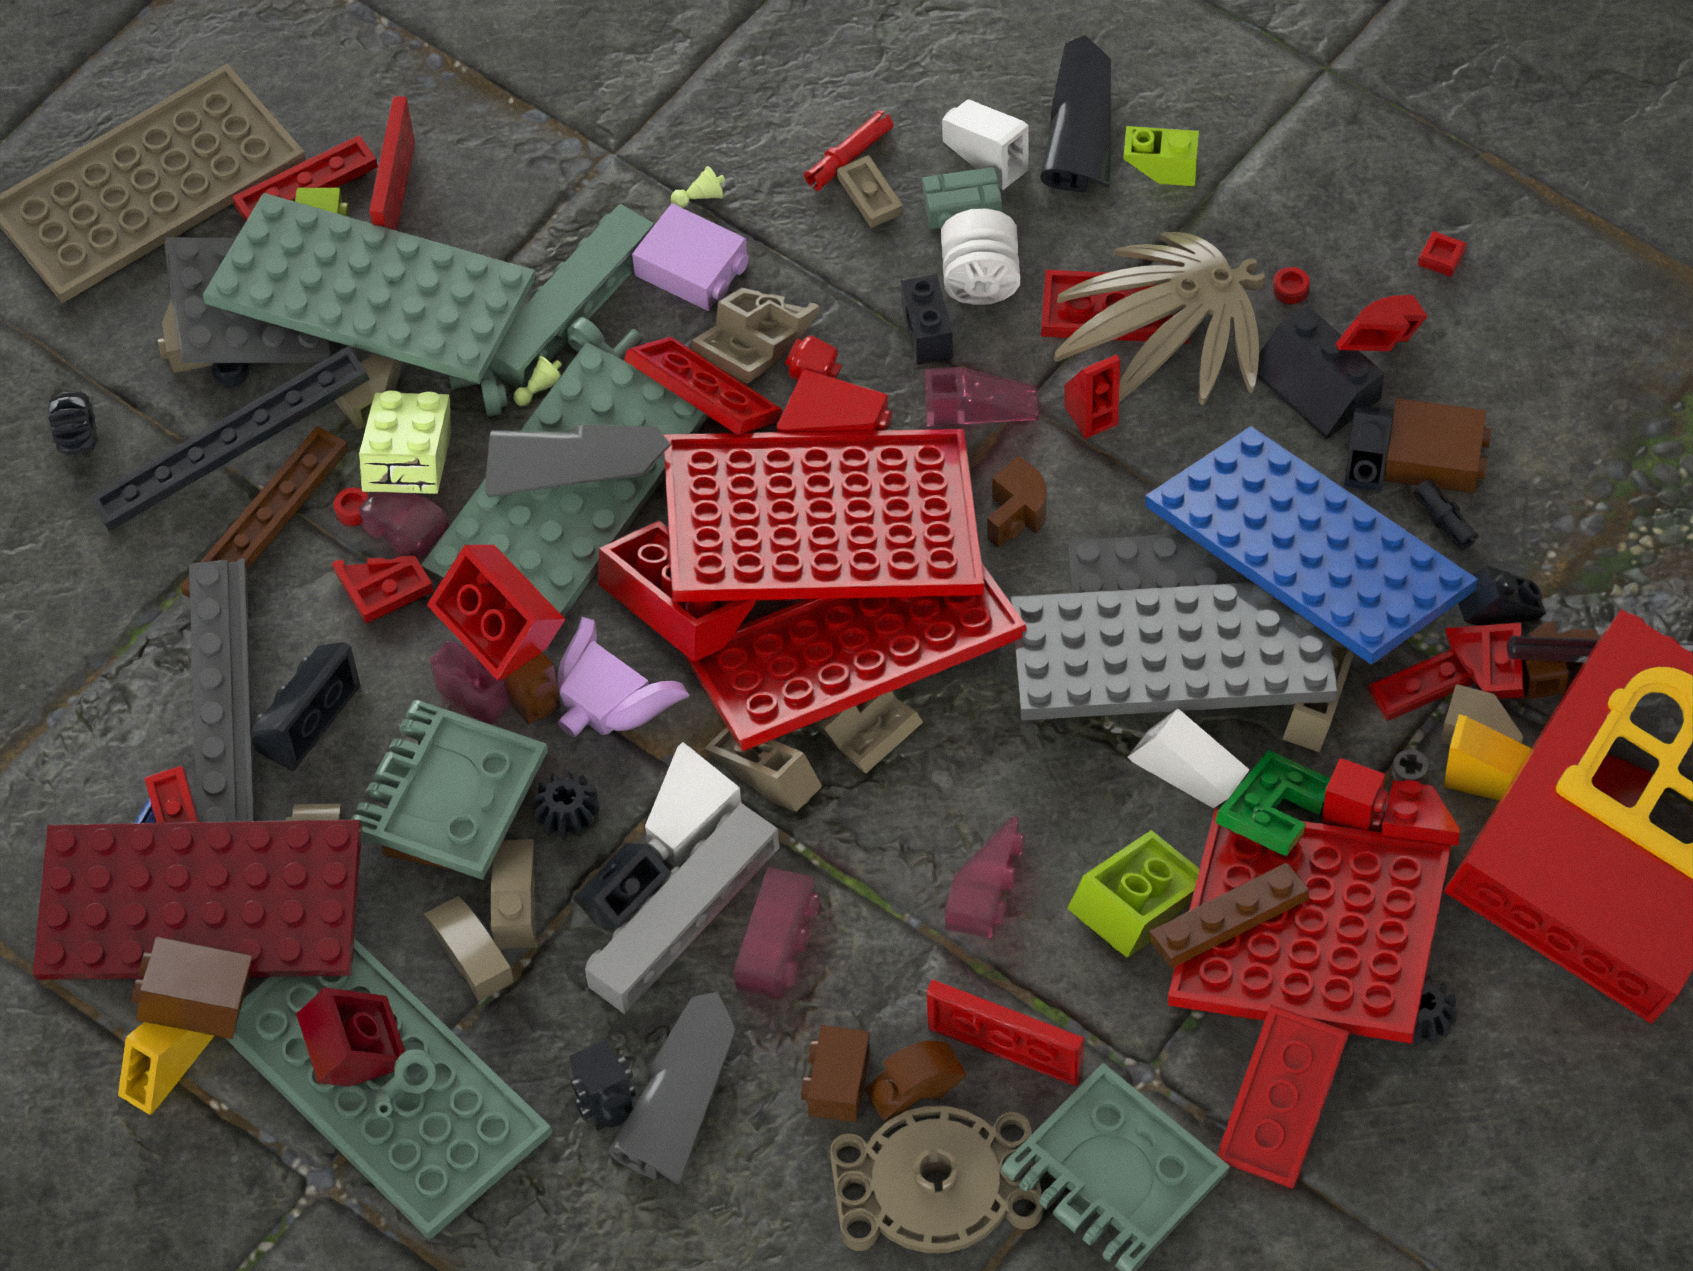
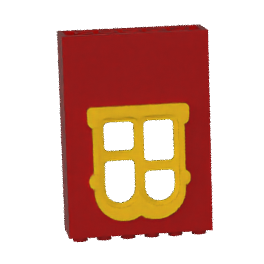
[1443,609,1693,1024]

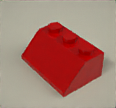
[427,545,565,680]

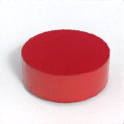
[1273,267,1310,304]
[333,487,373,526]

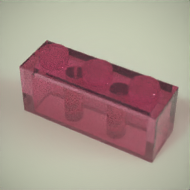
[734,867,820,999]

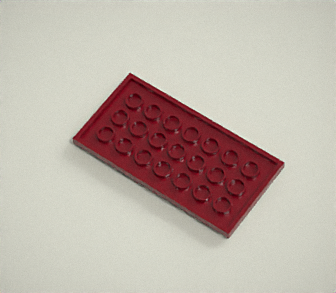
[32,819,362,980]

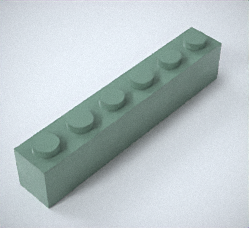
[488,204,655,389]

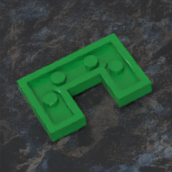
[1215,750,1330,856]

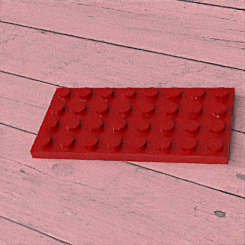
[685,562,1027,752]

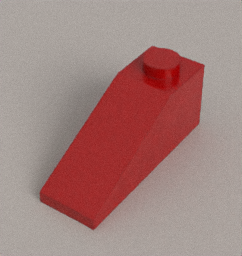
[1064,354,1120,439]

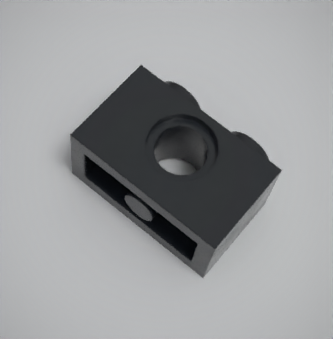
[901,274,953,365]
[573,843,671,928]

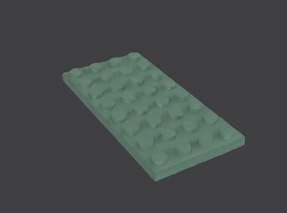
[203,193,535,384]
[421,342,709,617]
[224,938,553,1240]

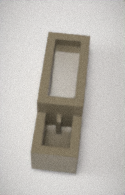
[424,896,514,1001]

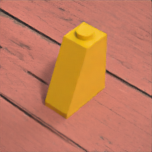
[1444,714,1531,801]
[118,1022,214,1115]

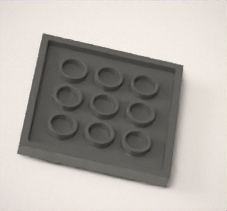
[164,237,330,363]

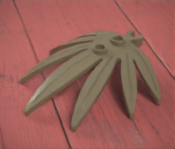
[1054,232,1265,405]

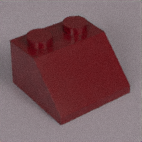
[296,987,406,1087]

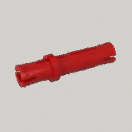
[804,110,894,191]

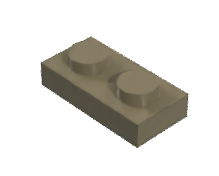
[837,155,903,228]

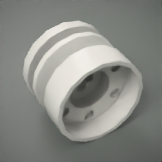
[941,209,1020,305]

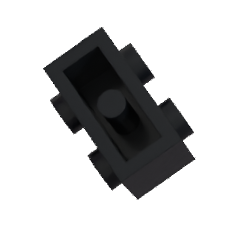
[569,1038,636,1131]

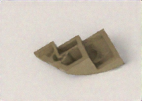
[691,288,820,384]
[813,691,923,774]

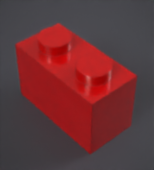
[1322,758,1389,832]

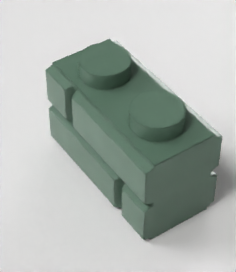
[922,167,1002,230]

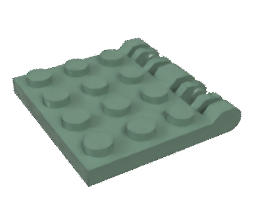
[351,700,548,880]
[1001,1063,1230,1271]

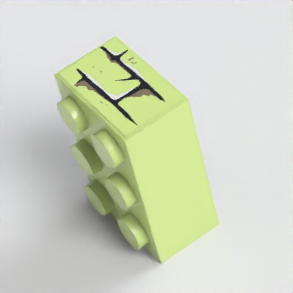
[359,391,452,494]

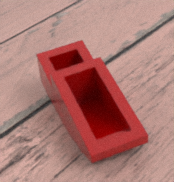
[1335,295,1428,352]

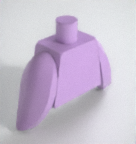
[557,617,690,738]

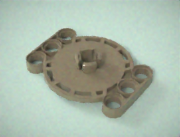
[830,1106,1043,1253]

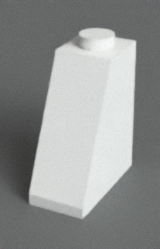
[942,99,1028,190]
[1127,708,1249,808]
[645,742,741,867]

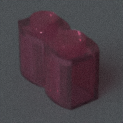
[359,492,449,559]
[429,641,510,724]

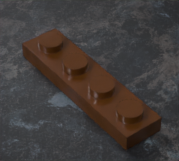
[1149,863,1309,968]

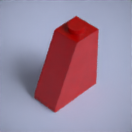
[776,369,892,432]

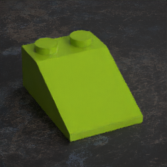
[1067,830,1199,958]

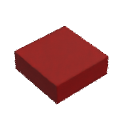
[1418,231,1467,277]

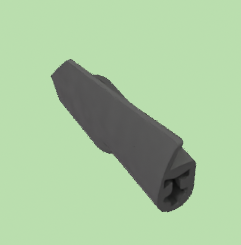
[486,424,671,497]
[609,992,736,1184]

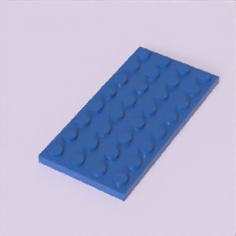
[1145,426,1478,665]

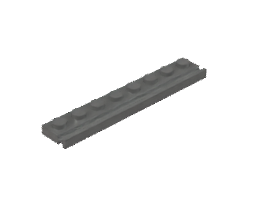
[189,558,255,822]

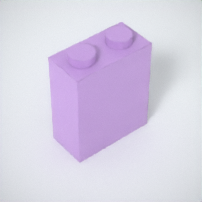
[632,203,749,311]

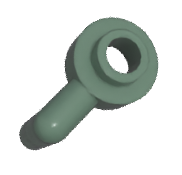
[566,317,643,360]
[449,368,508,417]
[374,1049,436,1117]

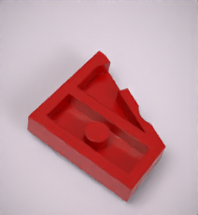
[332,556,434,624]
[1381,780,1460,846]

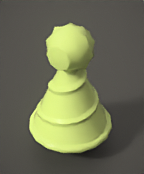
[670,166,725,208]
[513,356,562,407]

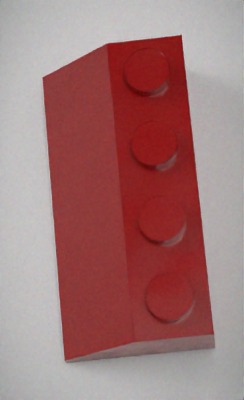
[598,521,756,662]

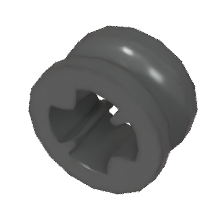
[1392,749,1429,784]

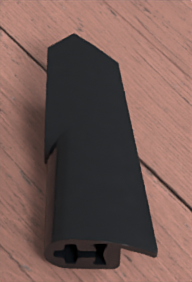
[1040,35,1111,192]

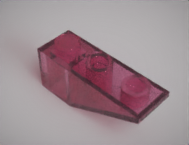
[924,367,1039,426]
[945,816,1025,939]

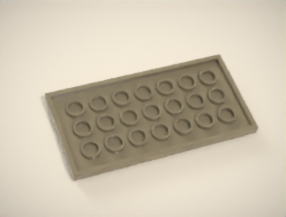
[0,63,306,303]

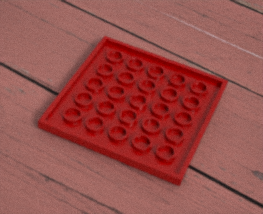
[1168,808,1452,1044]

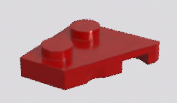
[1445,623,1524,699]

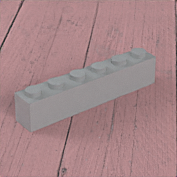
[585,803,780,1014]

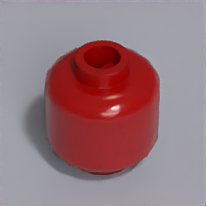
[784,335,842,382]

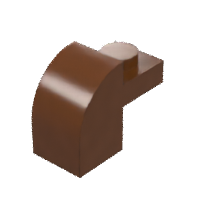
[987,455,1047,548]
[1523,621,1599,699]
[865,1040,967,1122]

